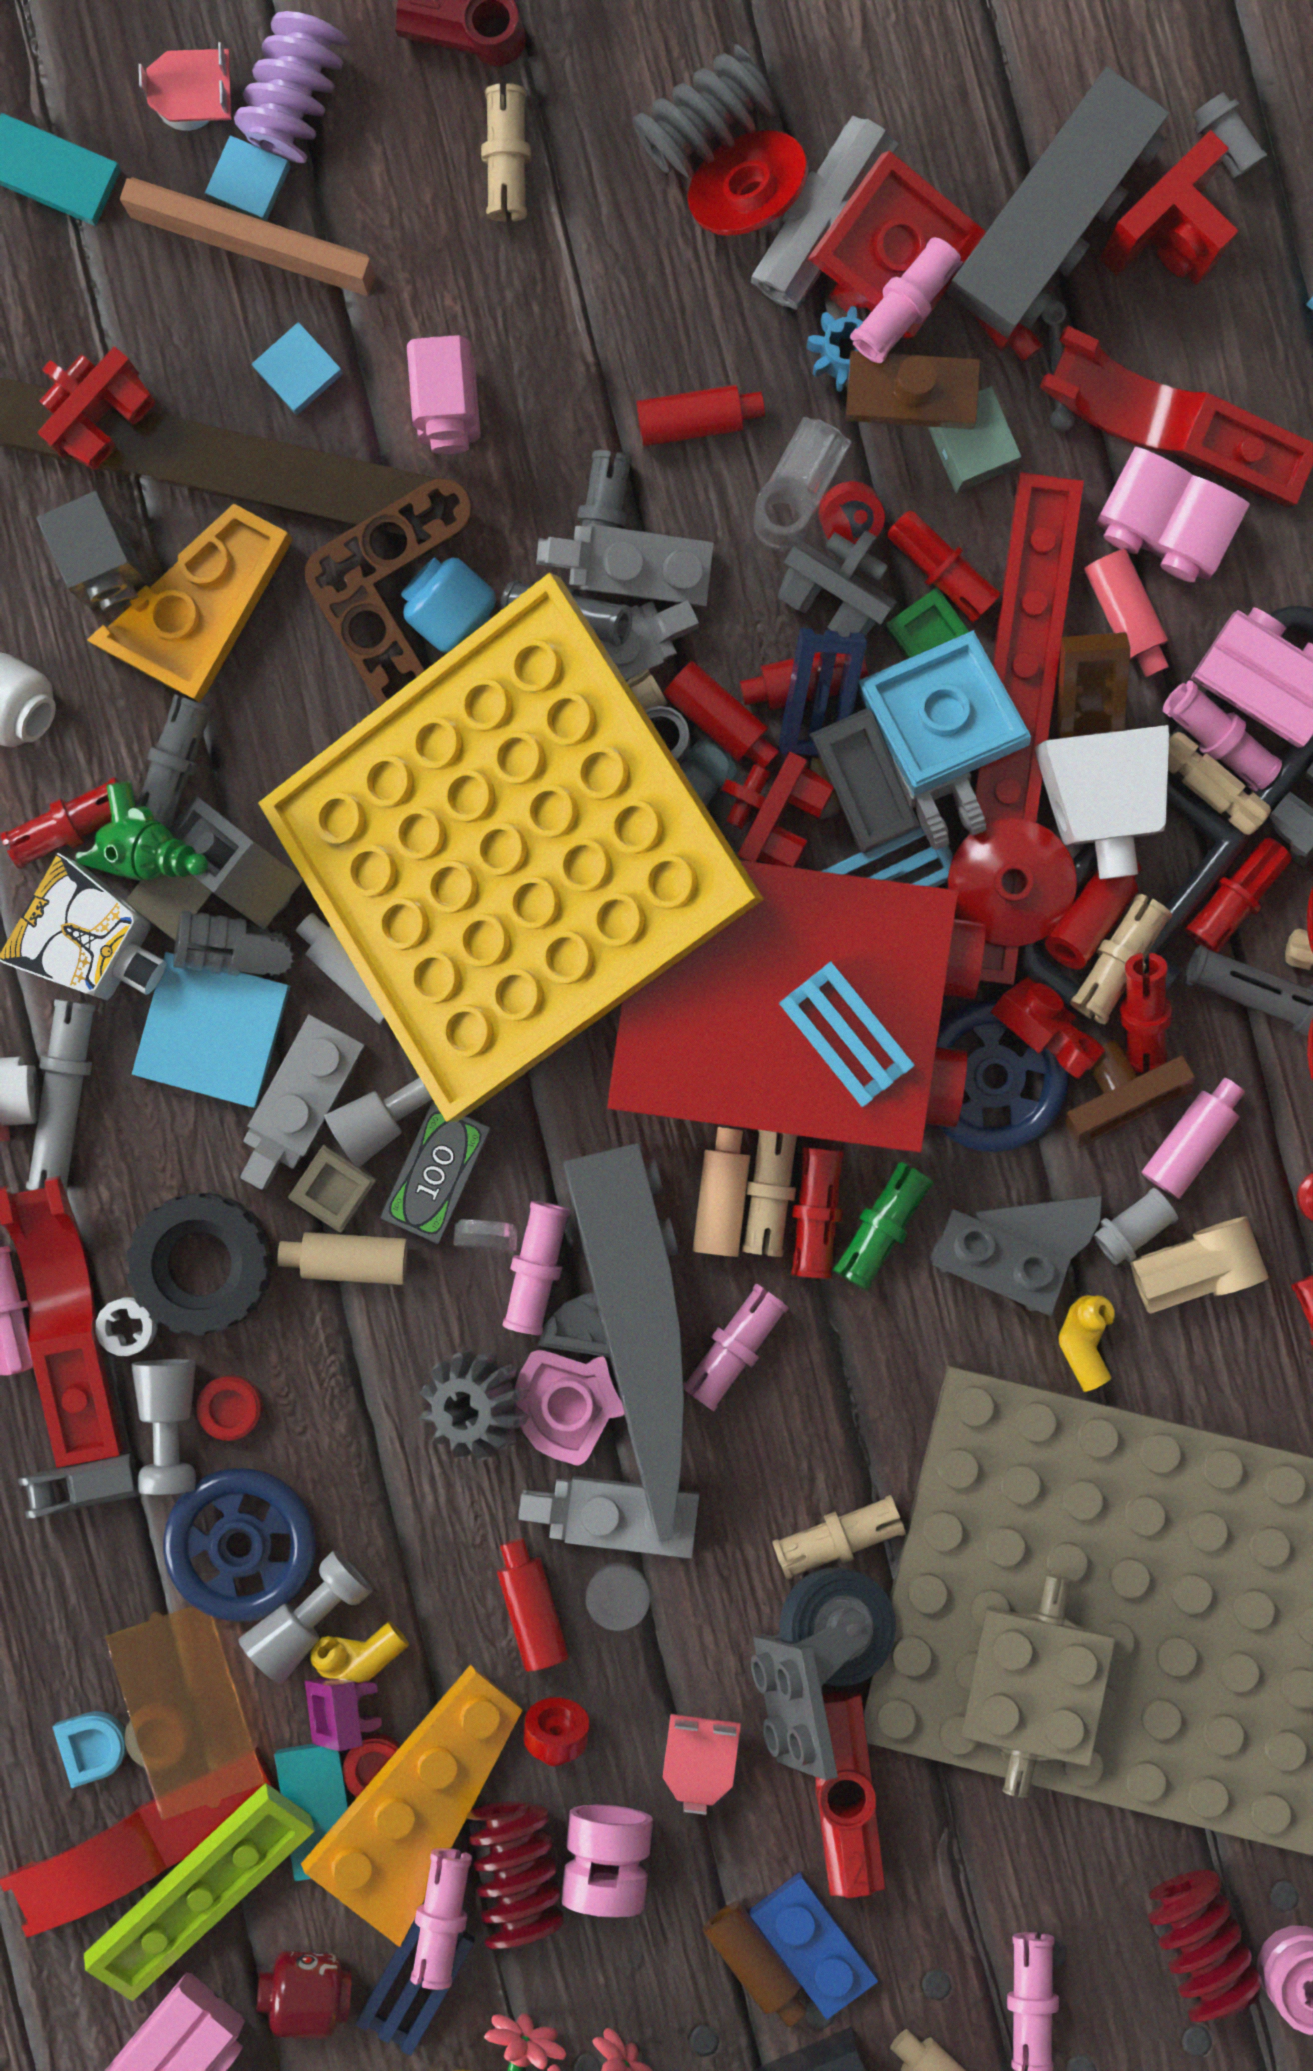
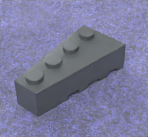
[946,66,1170,339]

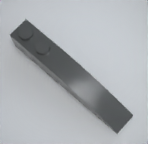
[563,1143,684,1542]

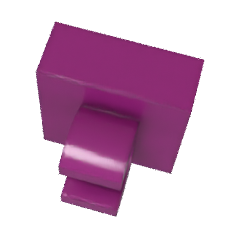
[305,1676,382,1751]

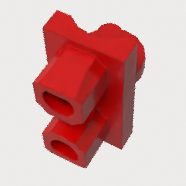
[37,346,156,470]
[721,752,834,868]

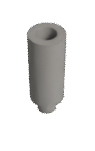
[296,913,386,1025]

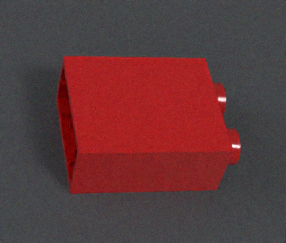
[607,860,986,1152]

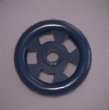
[935,1000,1069,1152]
[163,1468,316,1622]

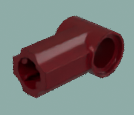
[395,0,526,66]

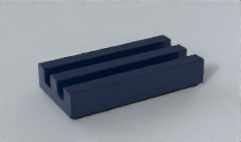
[778,628,867,757]
[355,1917,475,2056]

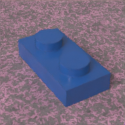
[750,1871,878,2020]

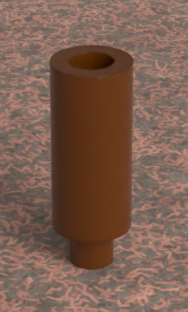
[702,1901,807,2027]

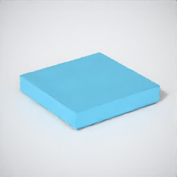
[858,630,1031,797]
[132,952,291,1108]

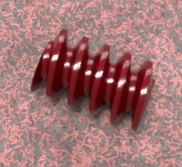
[467,1801,564,1949]
[1148,1869,1262,2022]

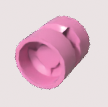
[561,1804,653,1917]
[1257,1926,1313,2035]

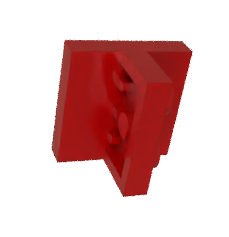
[1099,130,1238,285]
[808,150,986,339]

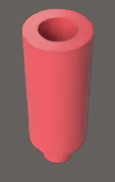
[1084,549,1169,678]

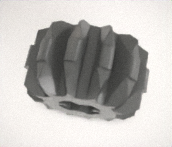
[419,1350,530,1460]

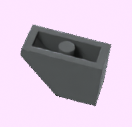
[169,795,303,930]

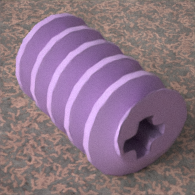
[234,11,350,163]

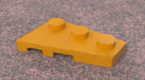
[87,504,293,704]

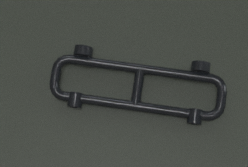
[1018,605,1313,1013]

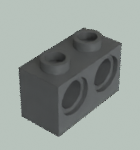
[36,491,150,613]

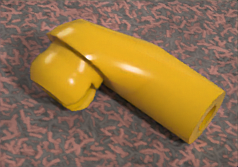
[1059,1295,1115,1392]
[310,1621,409,1683]

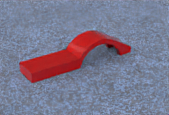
[1039,326,1313,508]
[0,1176,123,1468]
[0,1747,280,1938]

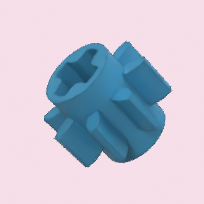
[806,306,863,391]

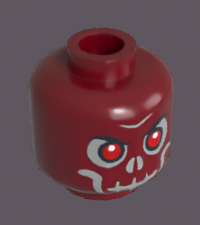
[256,1950,351,2040]

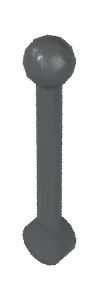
[1039,300,1075,432]

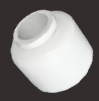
[0,652,56,747]

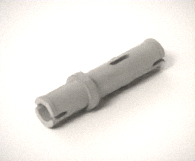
[26,999,96,1194]

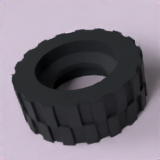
[126,1193,274,1336]

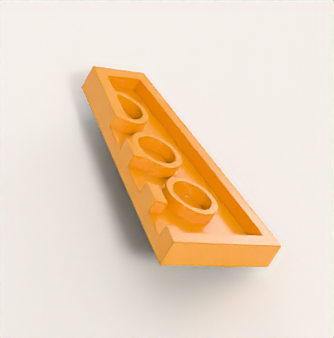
[301,1664,522,1947]

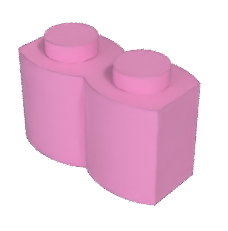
[407,335,481,454]
[1095,446,1250,582]

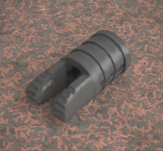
[173,910,294,976]

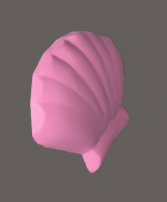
[514,1350,625,1466]

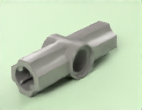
[751,116,898,310]

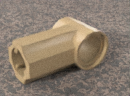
[1130,1216,1268,1314]

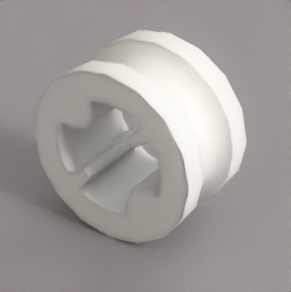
[95,1297,157,1356]

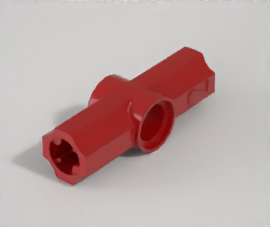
[815,1690,885,1898]

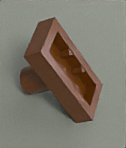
[845,351,980,430]
[1056,632,1131,739]
[1066,1040,1195,1149]

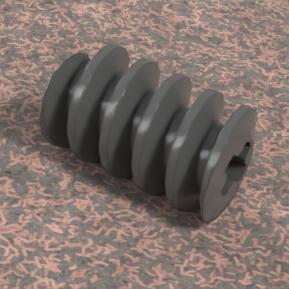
[632,43,776,178]

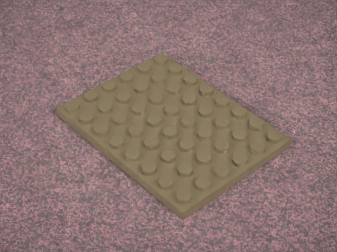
[863,1365,1313,1856]

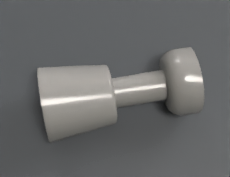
[324,1077,432,1168]
[132,1359,196,1495]
[238,1550,373,1685]

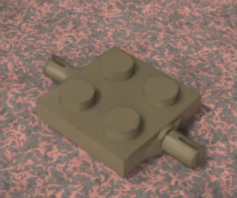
[961,1574,1115,1798]

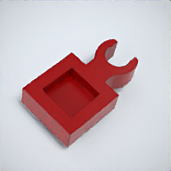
[990,977,1105,1078]

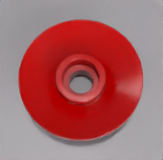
[688,130,809,235]
[948,818,1077,947]

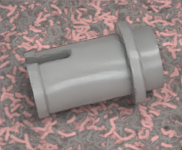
[1192,92,1267,180]
[1093,1188,1178,1265]

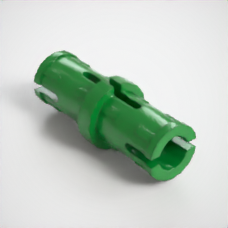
[833,1161,934,1292]

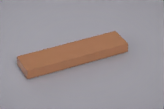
[120,177,376,297]

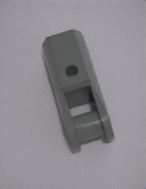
[18,1453,140,1519]

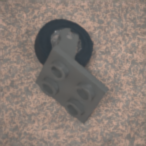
[751,1568,896,1780]

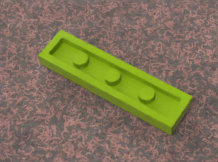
[84,1783,314,2001]

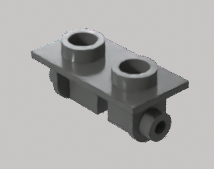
[930,1209,1070,1316]

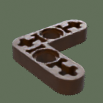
[305,478,474,705]

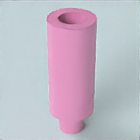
[1141,1077,1245,1200]

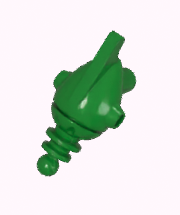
[76,781,208,880]

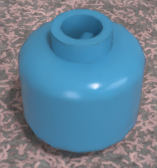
[401,557,496,653]

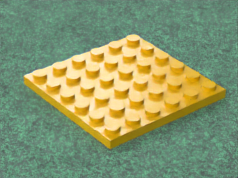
[258,573,764,1122]

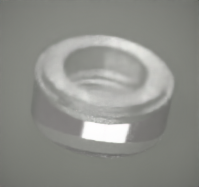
[453,1220,519,1252]
[586,1563,650,1631]

